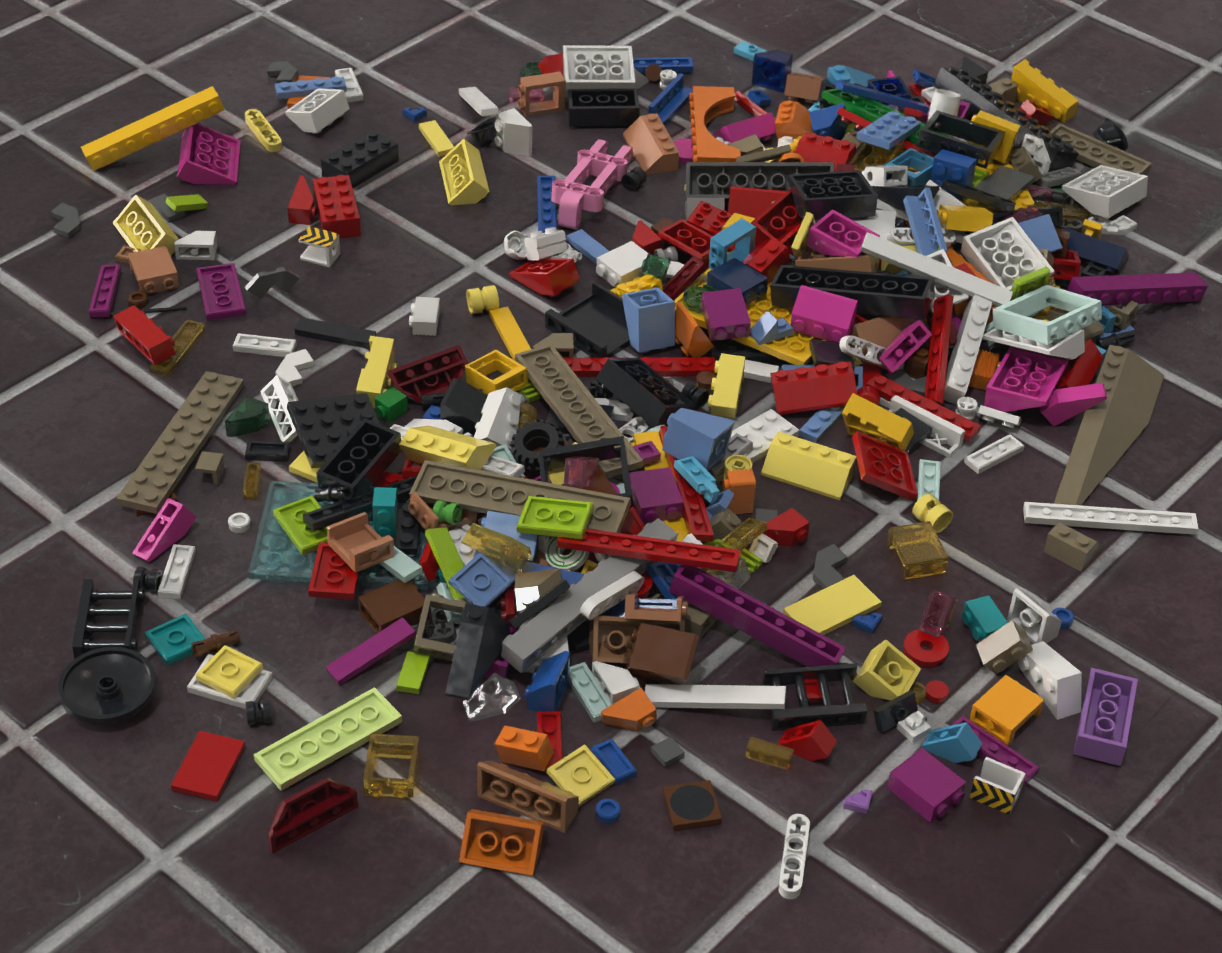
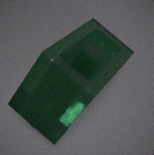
[225,396,271,437]

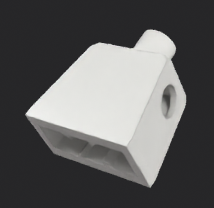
[862,165,908,186]

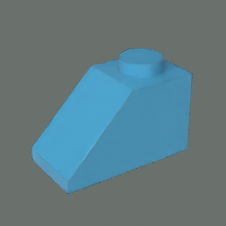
[922,722,982,763]

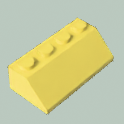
[439,139,489,206]
[113,195,179,256]
[399,425,497,470]
[761,431,857,501]

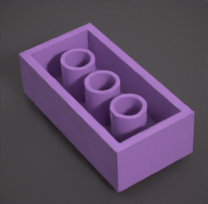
[1073,668,1138,766]

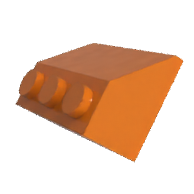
[775,100,814,141]
[459,809,545,876]

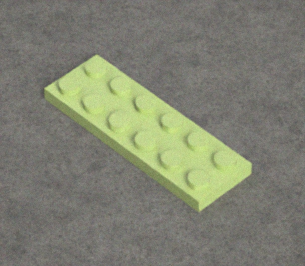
[254,687,402,791]

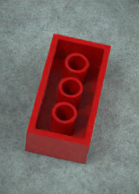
[312,175,361,239]

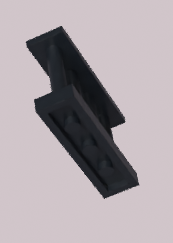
[72,579,145,659]
[762,663,868,731]

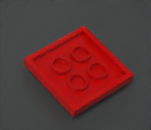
[852,431,918,501]

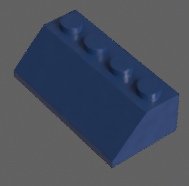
[1055,226,1129,274]

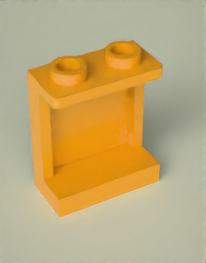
[969,675,1044,746]

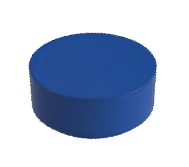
[1052,608,1074,629]
[596,799,620,824]

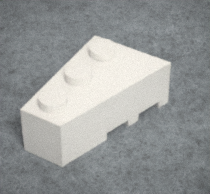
[474,387,521,453]
[1018,641,1082,720]

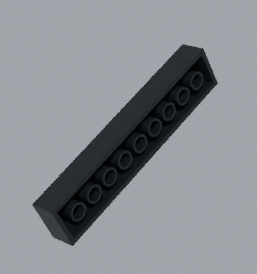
[933,66,1079,171]

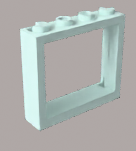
[993,285,1102,345]

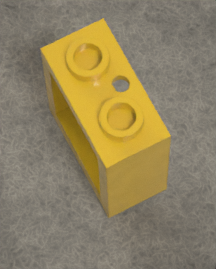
[465,350,528,396]

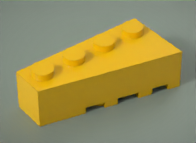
[1011,59,1079,123]

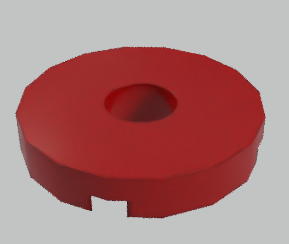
[903,629,949,668]

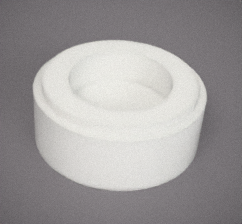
[228,513,251,533]

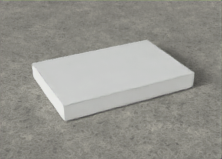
[187,654,273,709]

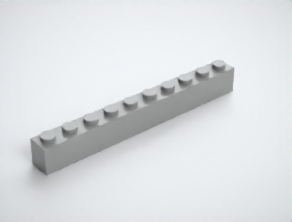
[501,518,678,673]

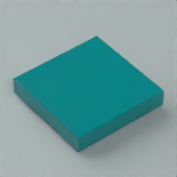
[145,614,206,666]

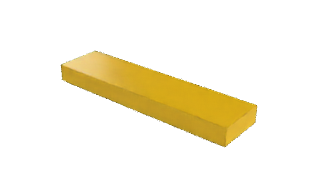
[489,306,531,361]

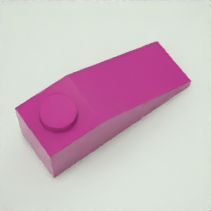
[878,319,932,374]
[1040,383,1107,427]
[132,498,197,562]

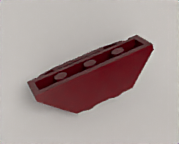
[387,345,468,404]
[268,778,358,854]

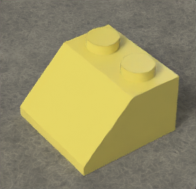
[853,640,921,700]

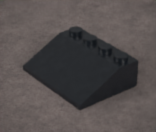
[788,170,878,221]
[596,358,697,428]

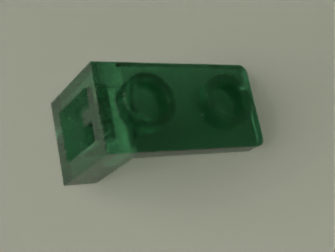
[641,254,671,280]

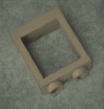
[414,594,470,661]

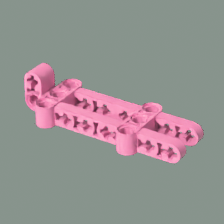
[551,139,633,230]

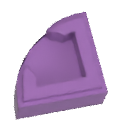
[843,790,873,814]

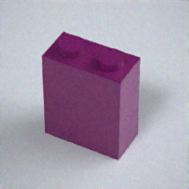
[701,288,751,341]
[630,467,683,523]
[887,748,966,823]

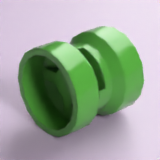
[433,500,462,525]

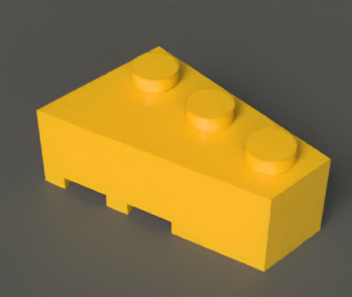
[842,393,914,451]

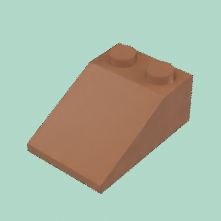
[784,72,826,103]

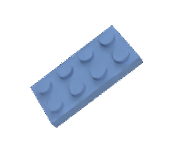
[856,111,922,150]

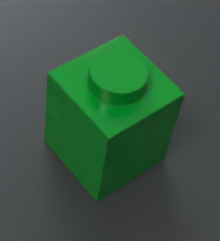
[375,387,408,423]

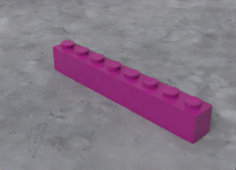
[1067,272,1208,306]
[669,565,846,667]

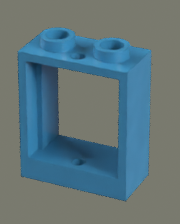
[886,148,934,186]
[709,218,756,270]

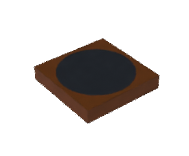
[662,780,722,831]

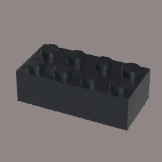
[567,89,640,127]
[321,129,399,189]
[316,418,402,501]

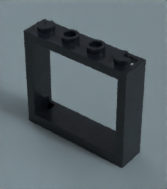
[916,110,1005,169]
[538,436,635,509]

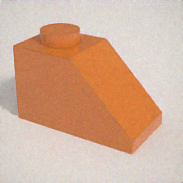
[601,688,657,731]

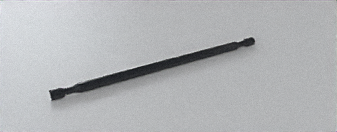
[93,306,187,318]

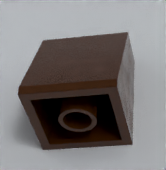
[623,623,699,685]

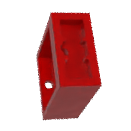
[1049,250,1081,280]

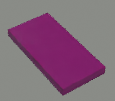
[196,263,246,321]

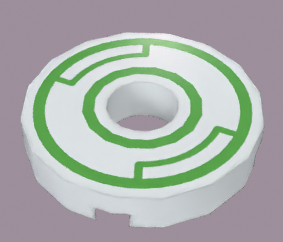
[545,536,589,571]

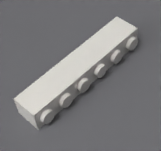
[943,294,993,405]

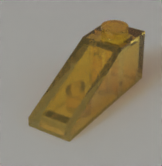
[461,523,532,573]

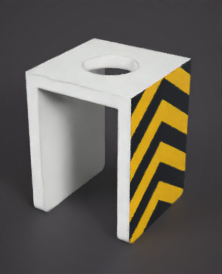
[299,227,340,268]
[970,757,1026,815]

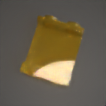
[886,521,949,579]

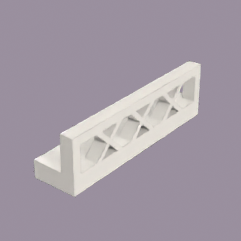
[260,375,299,442]
[888,395,965,458]

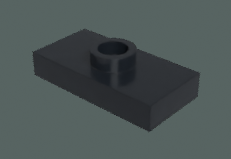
[874,691,918,733]

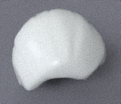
[504,230,529,260]

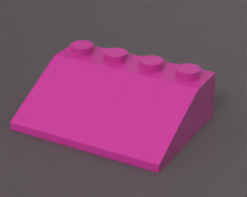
[177,123,241,185]
[984,346,1069,412]

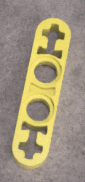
[245,109,282,152]

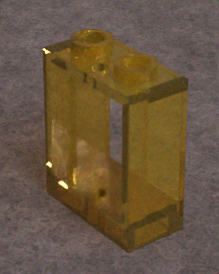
[363,734,420,798]

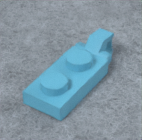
[674,456,720,503]

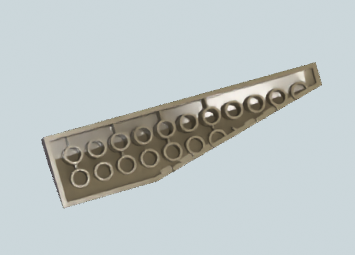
[1054,345,1164,506]

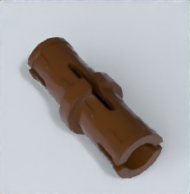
[191,630,240,657]

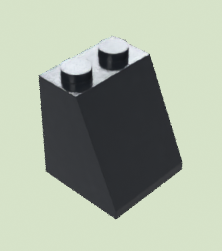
[440,378,487,437]

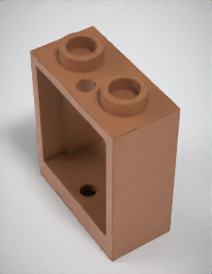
[518,72,566,116]

